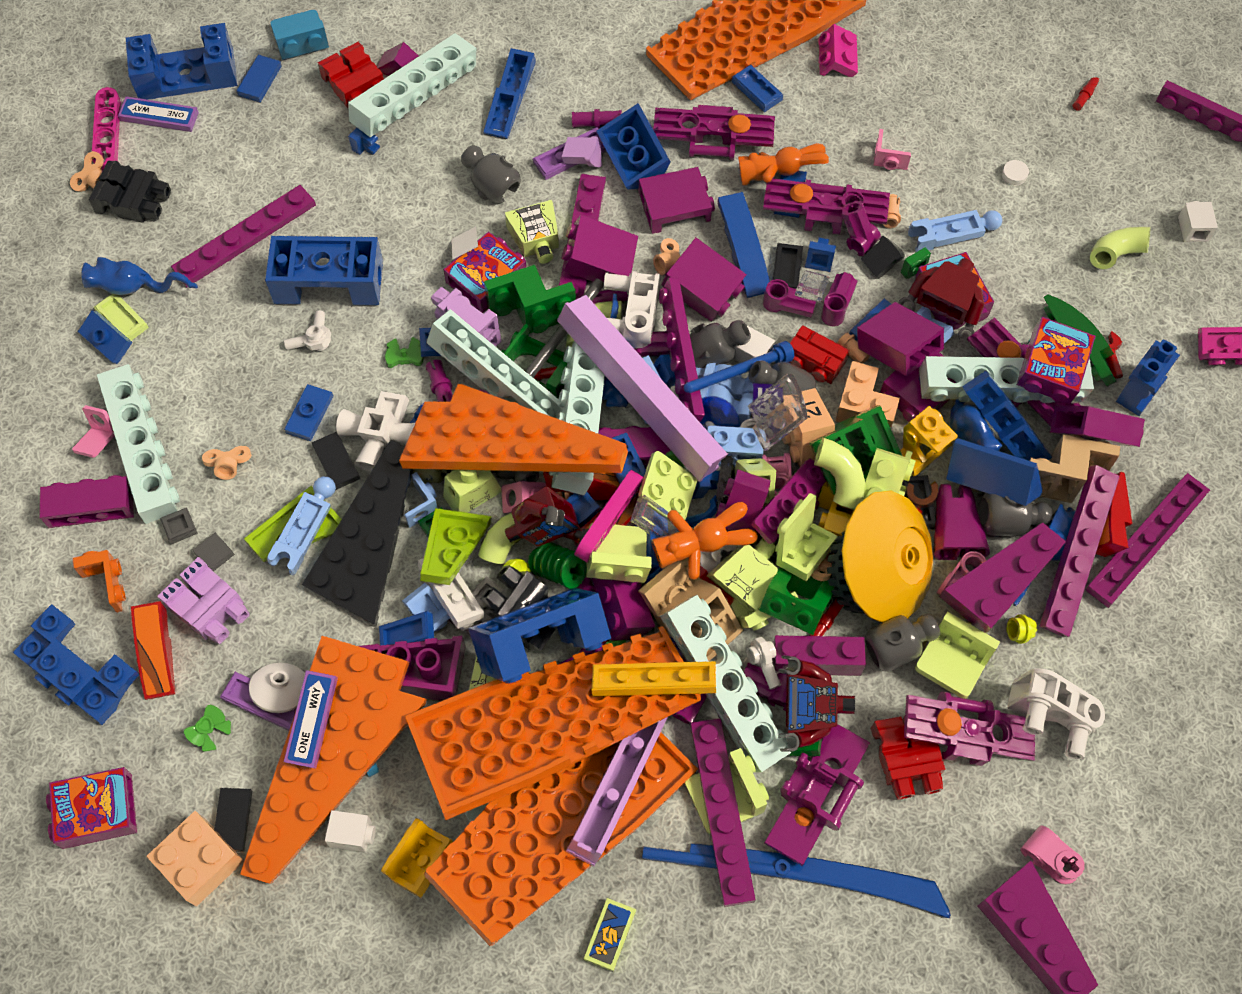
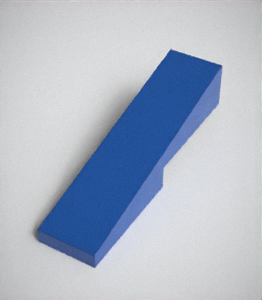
[483,48,536,139]

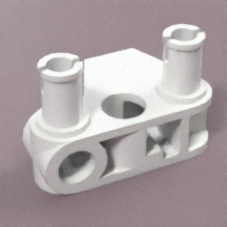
[604,271,660,348]
[1007,668,1105,760]

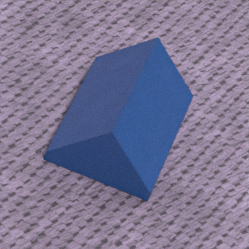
[596,103,671,190]
[946,438,1042,506]

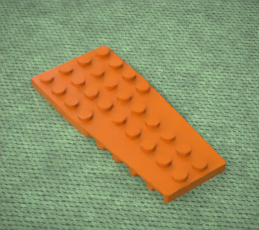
[646,0,866,100]
[405,626,701,820]
[424,732,698,946]

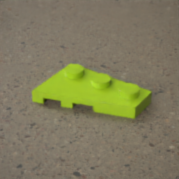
[244,486,342,562]
[420,508,492,585]

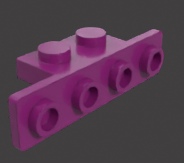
[751,458,826,544]

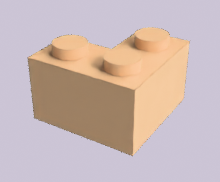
[835,361,900,428]

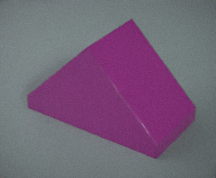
[377,42,419,76]

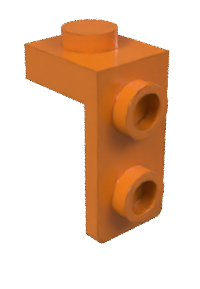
[73,550,126,613]

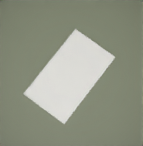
[451,226,478,260]

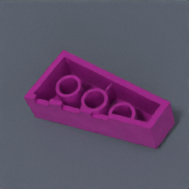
[939,523,1066,633]
[359,635,466,701]
[978,861,1098,994]

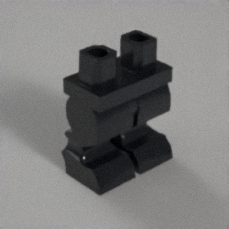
[89,160,171,223]
[480,565,557,651]

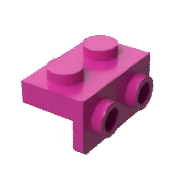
[818,24,858,77]
[1198,327,1242,365]

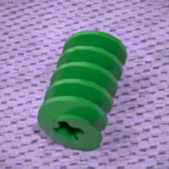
[528,542,587,589]

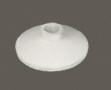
[249,663,305,713]

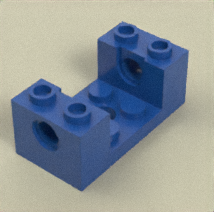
[125,23,238,100]
[265,236,383,305]
[468,588,611,683]

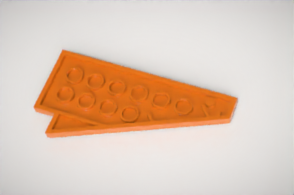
[399,384,628,473]
[240,636,427,884]

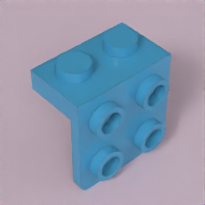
[270,10,329,60]

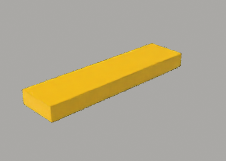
[592,661,716,696]

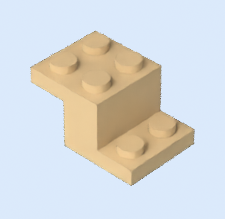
[1029,434,1120,503]
[639,558,744,661]

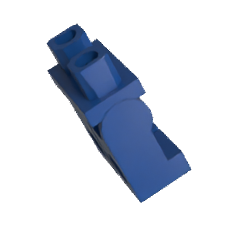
[1116,339,1180,416]

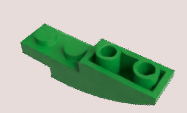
[1043,294,1117,387]

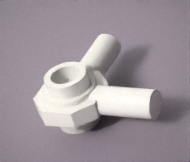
[284,310,331,351]
[744,637,781,690]

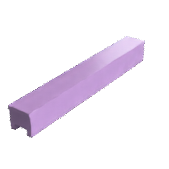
[557,295,728,482]
[566,642,687,867]

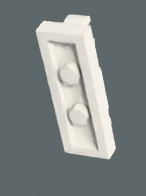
[418,558,484,631]

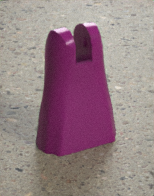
[934,484,990,560]

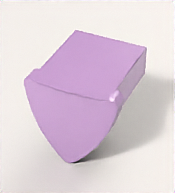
[562,136,602,167]

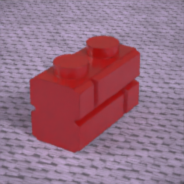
[788,325,850,384]

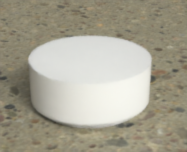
[1002,160,1029,186]

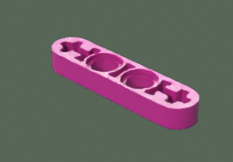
[92,87,121,171]
[574,470,644,563]

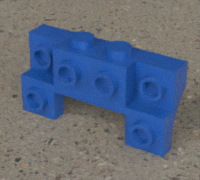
[13,604,139,725]

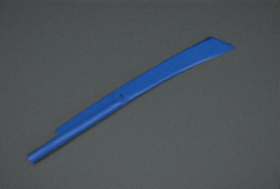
[642,844,951,919]

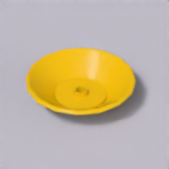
[842,490,934,623]

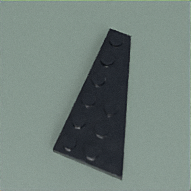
[302,440,413,626]

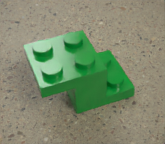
[484,265,576,334]
[809,405,902,495]

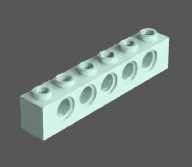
[348,33,477,137]
[426,309,562,418]
[549,341,605,495]
[919,356,1094,403]
[97,364,180,524]
[660,595,791,772]

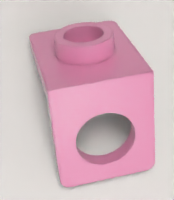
[873,129,911,170]
[72,405,115,458]
[501,481,546,513]

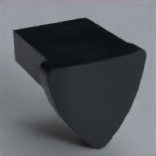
[861,236,905,279]

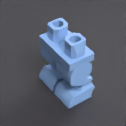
[696,363,753,427]

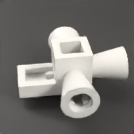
[336,391,415,472]

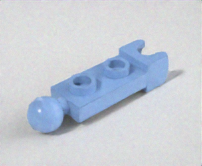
[908,210,1002,252]
[267,476,336,575]

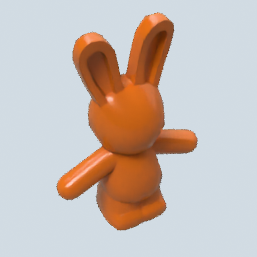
[738,143,829,186]
[651,502,758,580]

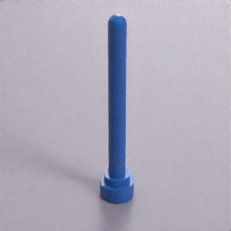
[684,341,794,393]

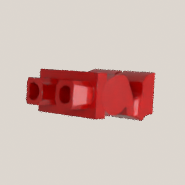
[318,41,384,108]
[870,716,946,800]

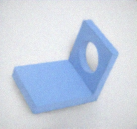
[404,472,438,528]

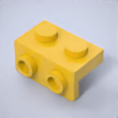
[381,818,453,898]

